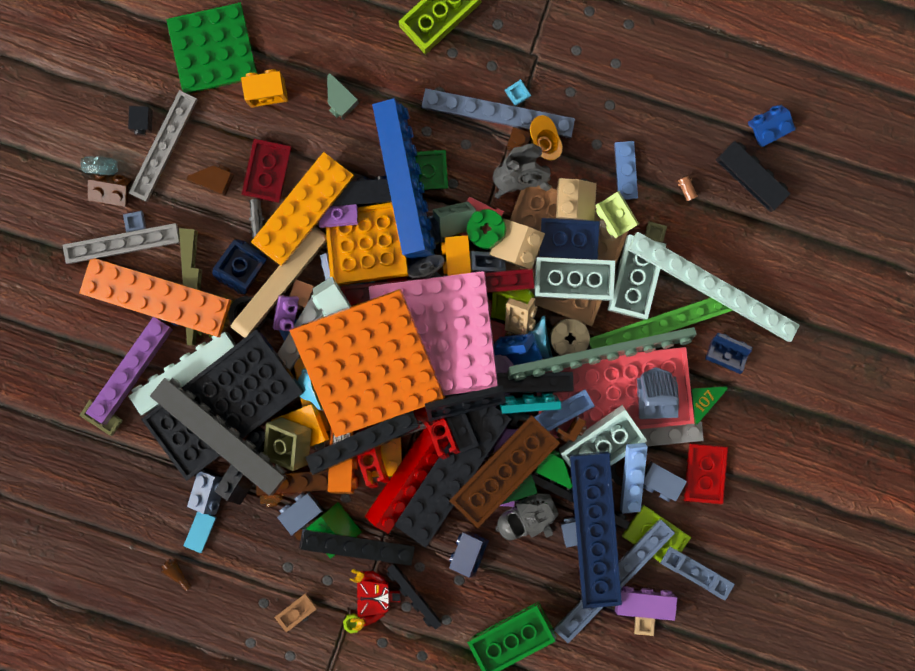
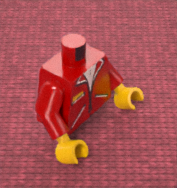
[350,569,401,631]

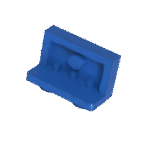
[748,105,795,147]

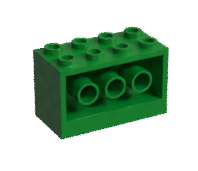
[467,601,557,671]

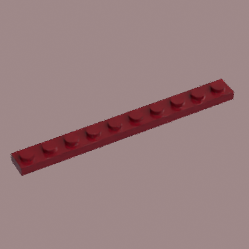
[341,269,535,305]

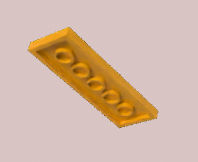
[251,152,354,266]

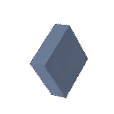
[123,211,146,233]

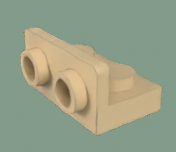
[505,298,537,335]

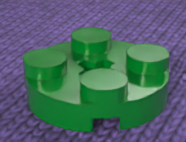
[467,209,506,249]

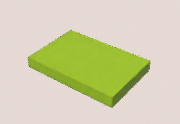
[622,504,691,562]

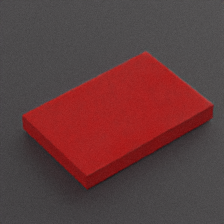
[684,443,728,504]

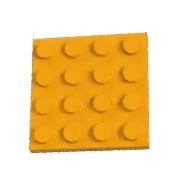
[326,202,409,286]

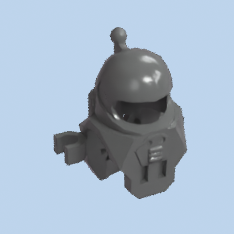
[493,144,552,199]
[495,492,559,540]

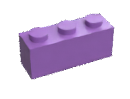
[615,586,677,621]

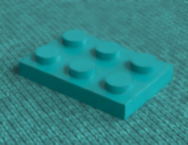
[499,392,561,414]

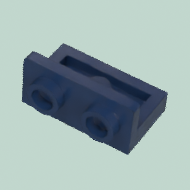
[705,333,753,374]

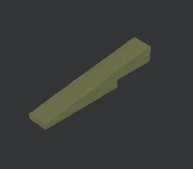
[179,228,202,345]

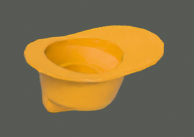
[530,115,563,160]

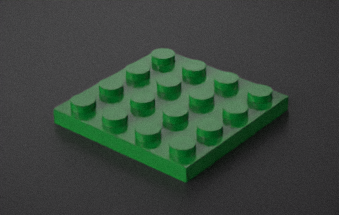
[166,2,258,94]

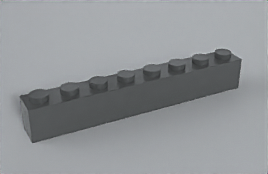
[150,378,288,496]

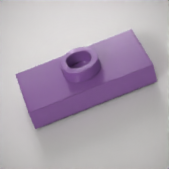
[319,204,358,228]

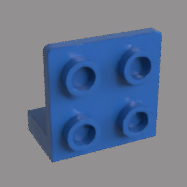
[493,333,543,366]

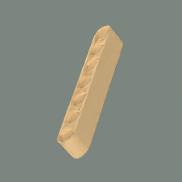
[231,226,327,338]

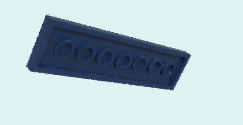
[570,452,622,609]

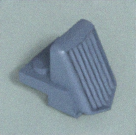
[637,367,679,419]

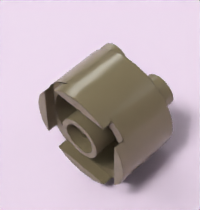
[549,319,590,356]

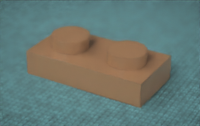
[274,593,317,632]

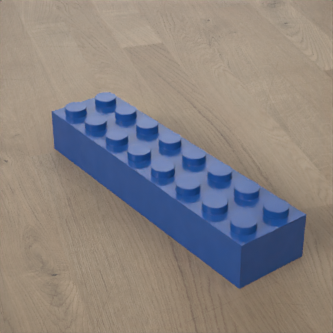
[372,98,436,260]

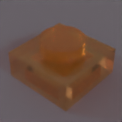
[260,493,282,507]

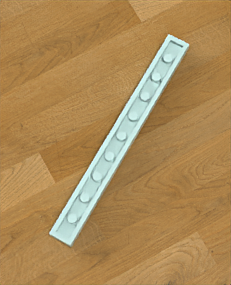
[627,232,800,342]

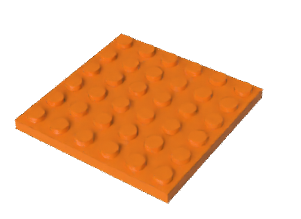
[290,289,445,438]

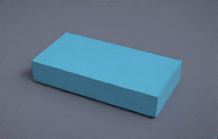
[183,512,217,553]

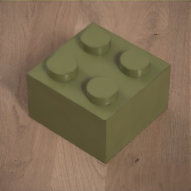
[264,417,312,471]

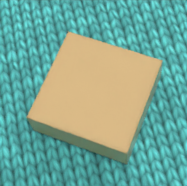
[634,617,655,636]

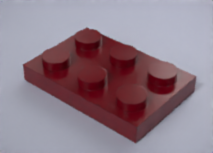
[241,139,292,203]

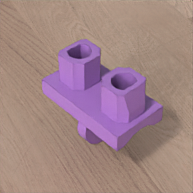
[273,295,299,331]

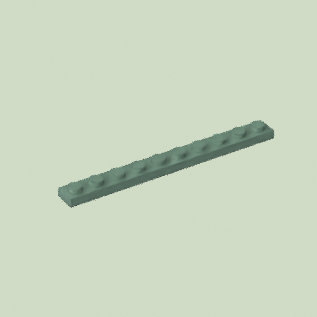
[507,327,696,381]

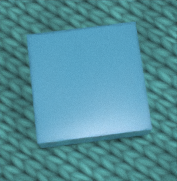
[505,80,531,106]

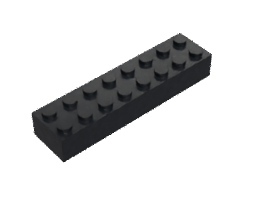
[394,405,514,548]

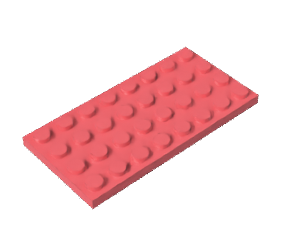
[536,347,695,438]

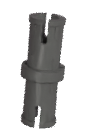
[249,199,264,239]

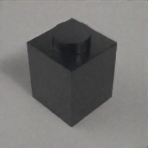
[128,106,153,136]

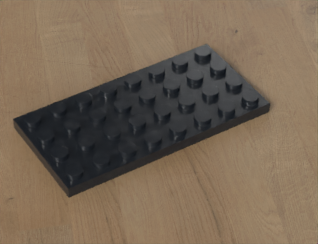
[141,328,304,481]

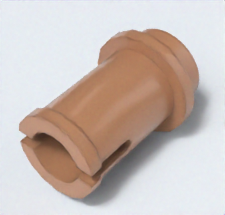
[678,176,698,201]

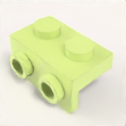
[595,191,639,238]

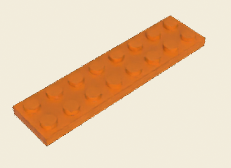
[79,258,232,337]

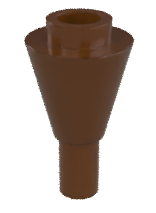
[161,559,191,591]

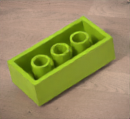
[399,0,481,55]

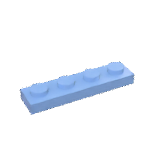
[620,443,648,514]

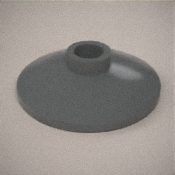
[408,255,445,278]

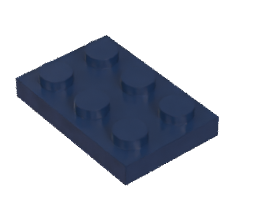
[539,218,600,260]

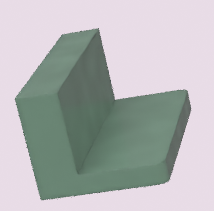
[433,202,476,238]

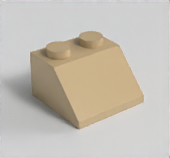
[556,178,596,221]
[489,219,545,269]

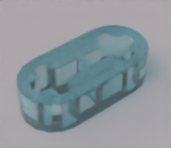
[80,156,118,175]

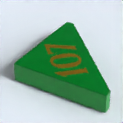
[691,386,727,425]

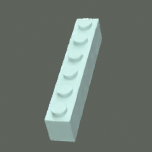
[128,332,236,415]

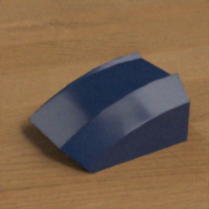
[212,239,267,295]

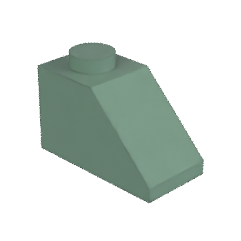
[327,74,359,120]

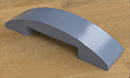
[660,547,735,600]

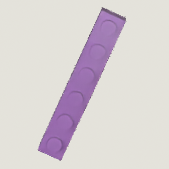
[86,317,173,425]

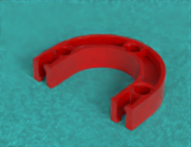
[357,407,460,489]

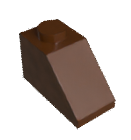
[187,165,234,196]

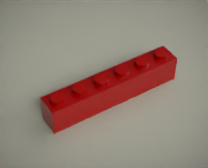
[365,428,449,534]

